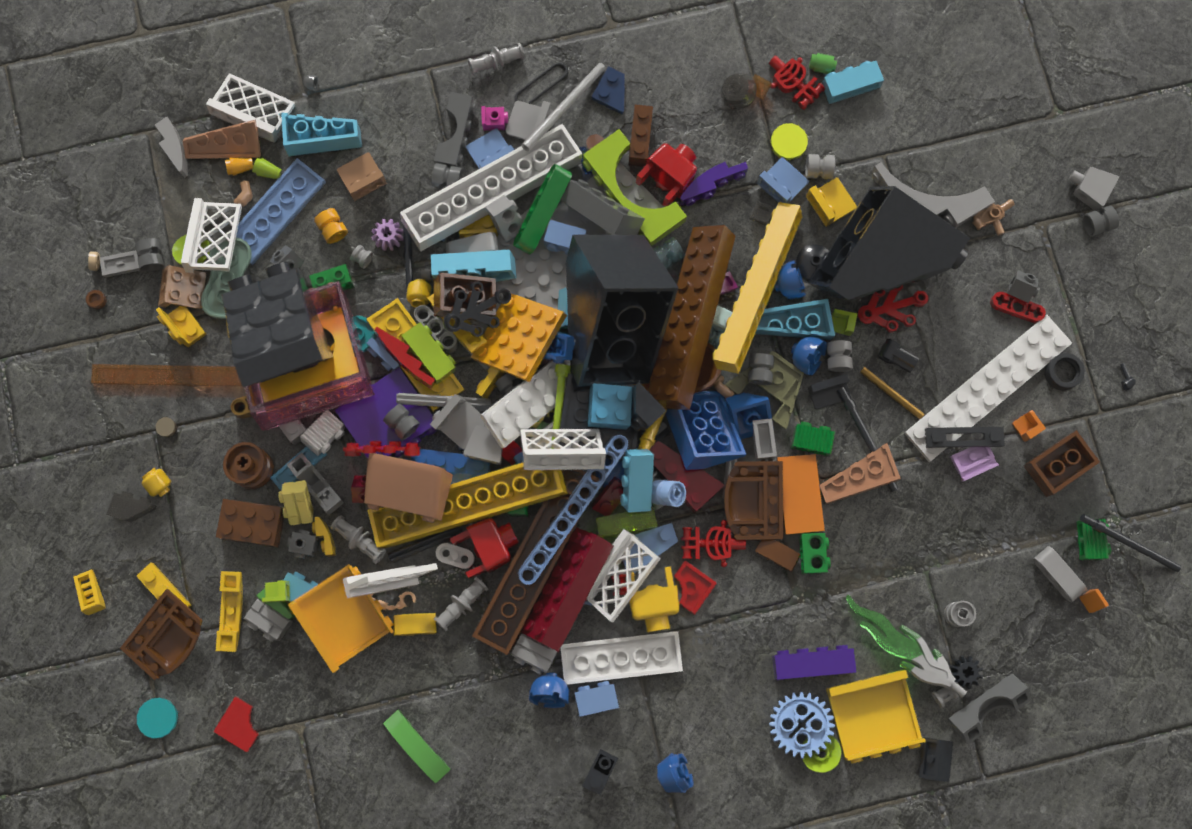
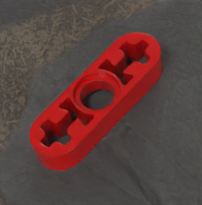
[990,292,1046,323]

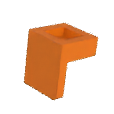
[1012,410,1046,442]

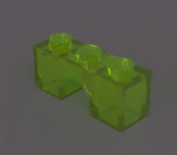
[596,507,657,539]

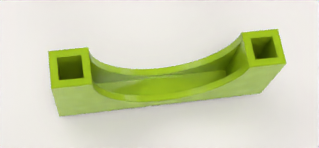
[582,129,687,247]

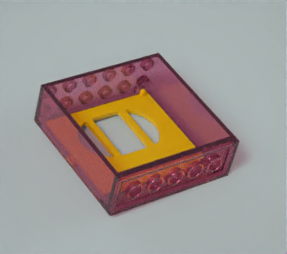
[244,281,375,431]

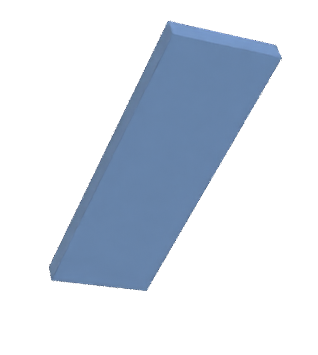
[236,158,326,265]

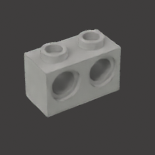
[486,195,523,242]

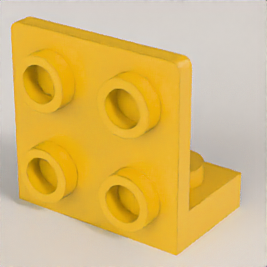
[806,178,857,227]
[156,306,207,347]

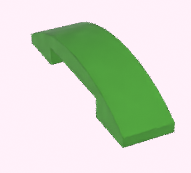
[383,709,451,783]

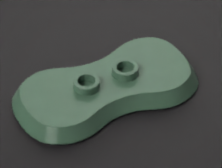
[201,237,252,319]

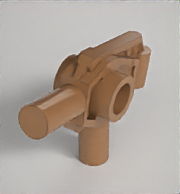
[973,199,1015,236]

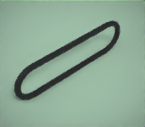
[514,62,568,104]

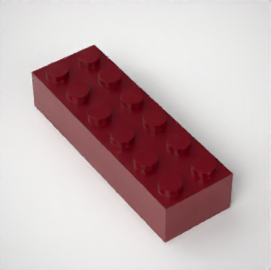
[521,527,614,652]

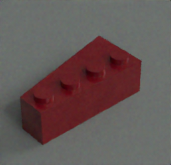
[650,441,725,513]

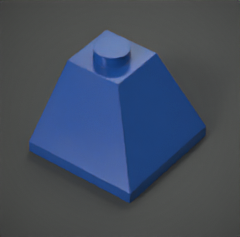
[726,393,774,440]

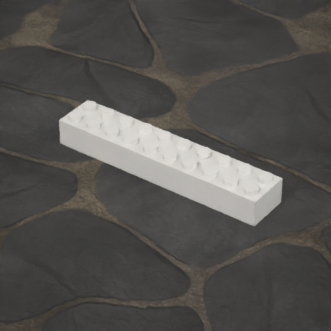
[400,124,582,251]

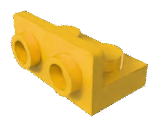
[459,215,498,239]

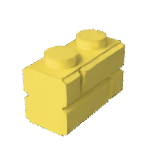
[279,480,314,525]

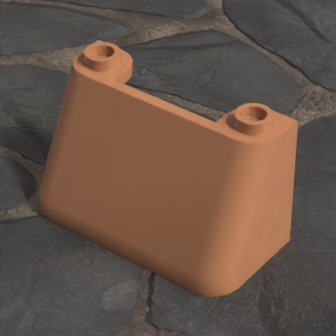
[364,453,453,523]

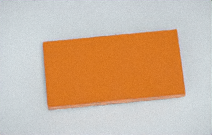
[777,454,825,535]

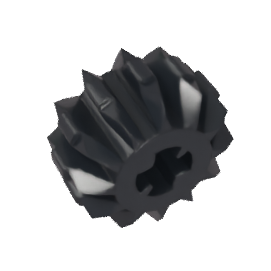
[949,655,983,689]

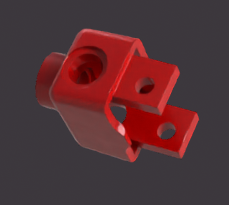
[635,143,697,207]
[450,518,519,579]

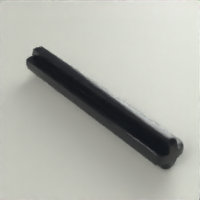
[388,526,462,563]

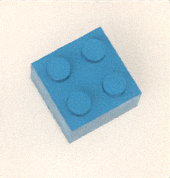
[588,383,632,430]

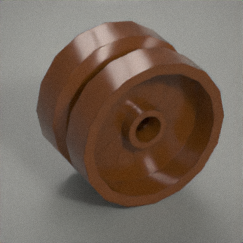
[223,442,274,490]

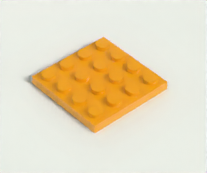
[471,293,567,382]

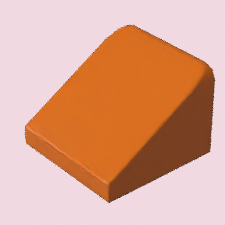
[1080,589,1109,613]

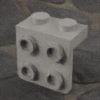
[506,101,553,140]
[430,394,485,449]

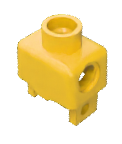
[629,566,679,632]

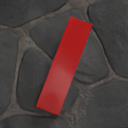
[375,327,435,390]

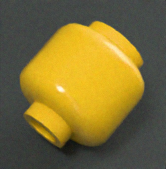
[406,279,432,308]
[141,468,171,497]

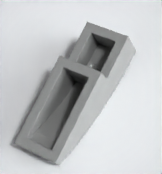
[155,117,188,178]
[752,419,777,461]

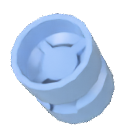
[651,480,686,507]

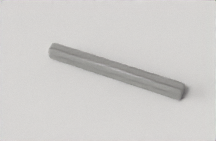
[396,393,491,407]

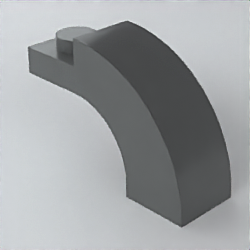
[287,453,344,515]

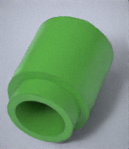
[809,53,837,74]

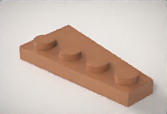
[183,119,261,159]
[820,443,901,504]

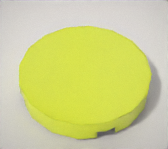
[771,123,808,160]

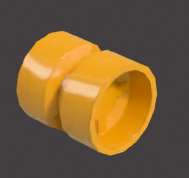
[314,208,348,244]

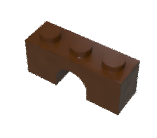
[628,104,653,167]

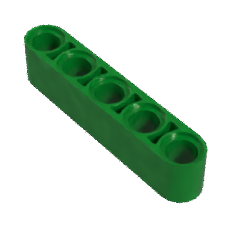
[513,163,572,255]

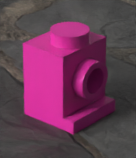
[481,106,508,131]

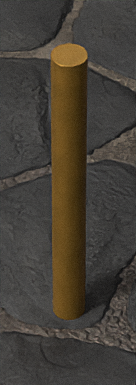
[860,366,925,420]

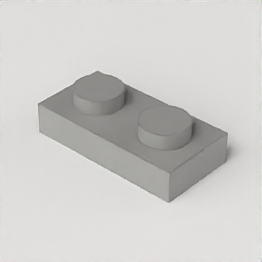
[100,250,140,277]

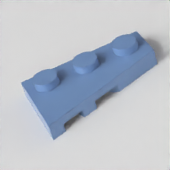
[623,523,678,574]

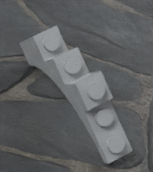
[871,162,995,228]

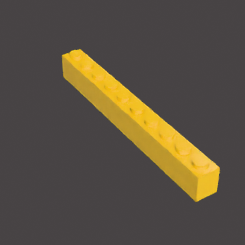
[713,202,803,374]

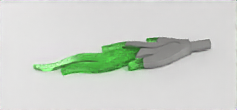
[846,595,967,698]

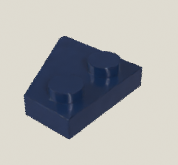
[592,66,625,115]

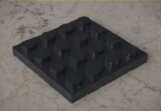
[557,373,644,461]

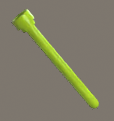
[551,364,571,449]

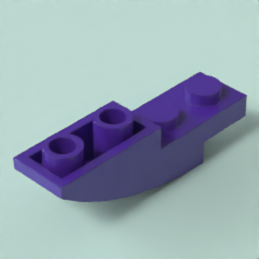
[679,161,748,207]

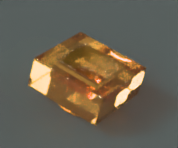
[746,74,772,100]

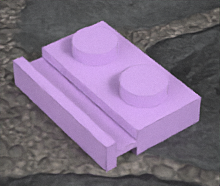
[950,447,999,482]

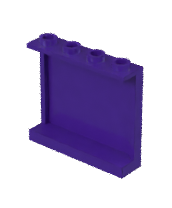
[335,367,437,459]

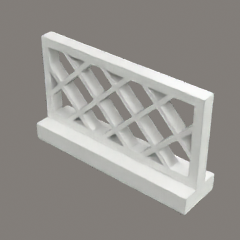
[206,73,295,143]
[181,198,242,273]
[520,429,606,470]
[587,529,661,622]
[343,563,438,599]

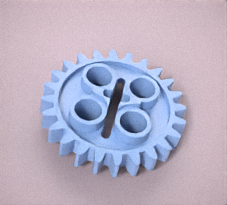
[769,692,835,759]

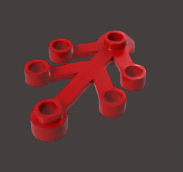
[858,285,928,333]
[343,441,420,456]

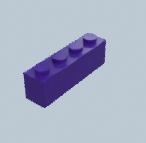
[772,645,856,680]

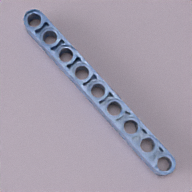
[518,435,628,585]

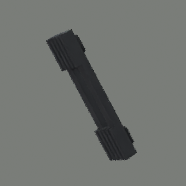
[925,427,1005,448]

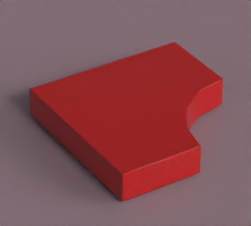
[674,560,717,615]
[213,696,259,752]

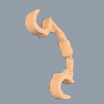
[370,591,416,610]

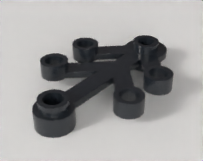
[443,281,511,337]

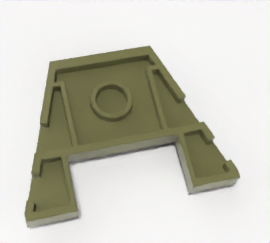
[725,351,804,430]

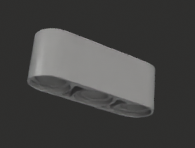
[445,232,498,254]
[414,305,458,353]
[1033,546,1087,603]

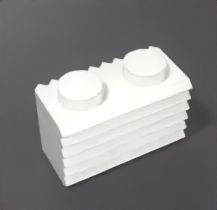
[300,410,345,456]

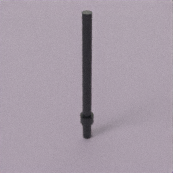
[838,387,898,492]
[1080,514,1181,572]

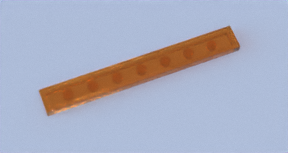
[91,364,242,386]

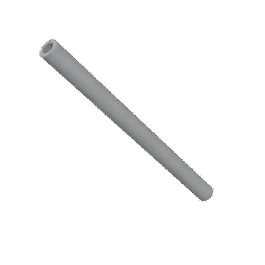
[521,63,606,151]

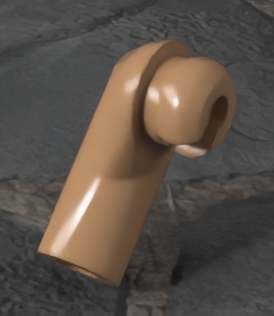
[234,181,252,207]

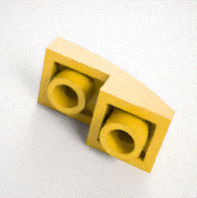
[312,517,336,557]
[394,613,436,636]

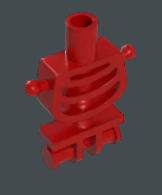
[768,56,825,110]
[681,520,746,567]

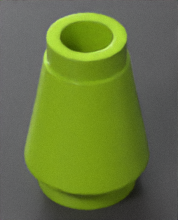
[252,158,282,180]

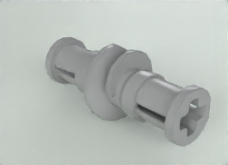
[468,43,525,75]
[330,515,386,564]
[434,577,488,631]

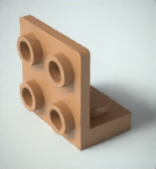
[337,152,387,201]
[158,265,206,309]

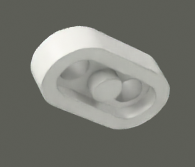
[436,543,475,569]

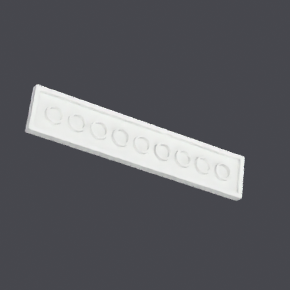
[904,315,1072,462]

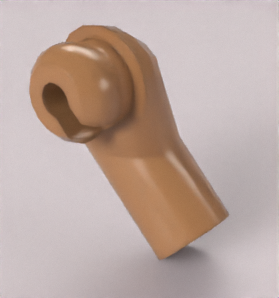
[713,375,734,398]

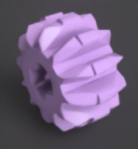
[372,218,404,251]

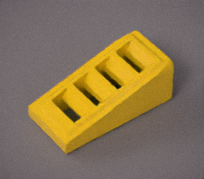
[74,569,106,615]

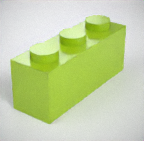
[402,322,456,385]

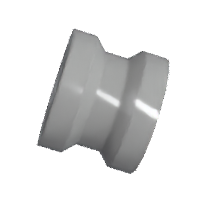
[350,245,373,268]

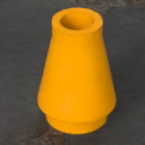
[225,158,253,176]

